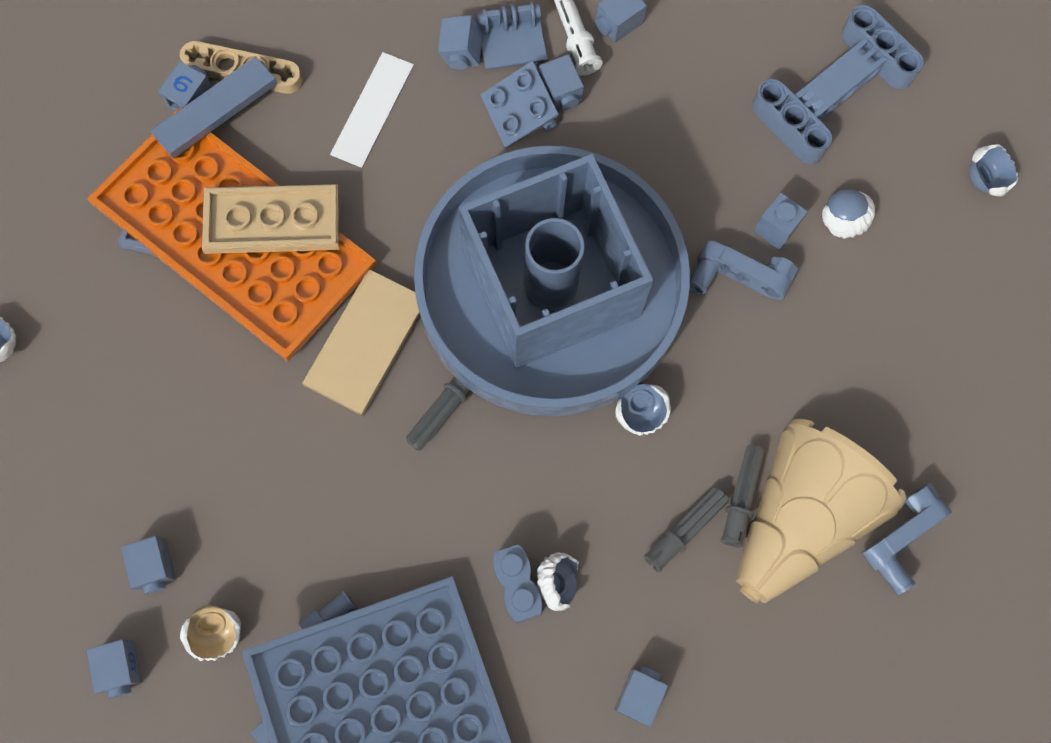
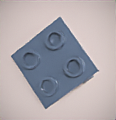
[476,2,548,70]
[480,61,559,148]

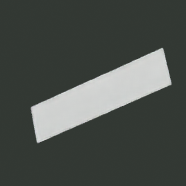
[330,52,414,168]

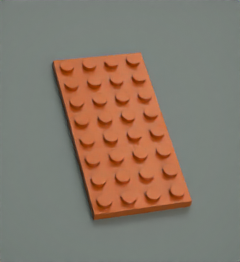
[87,108,377,362]

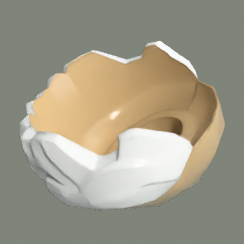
[180,605,241,661]

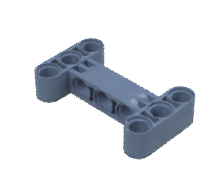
[752,5,924,164]

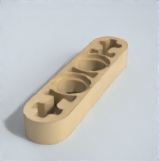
[180,41,303,94]

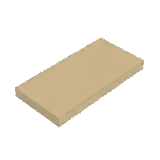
[202,184,339,254]
[302,270,420,416]

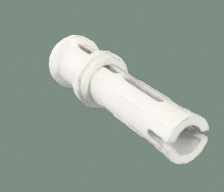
[554,0,603,76]

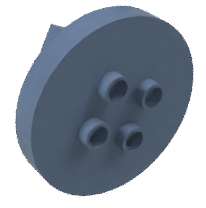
[414,146,690,417]

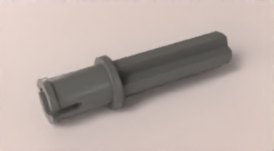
[406,377,470,451]
[720,445,765,548]
[643,487,729,573]

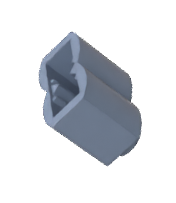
[493,544,542,624]

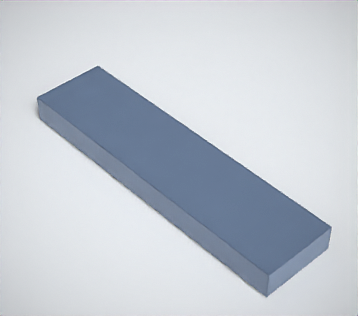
[151,56,277,159]

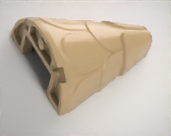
[735,419,906,603]

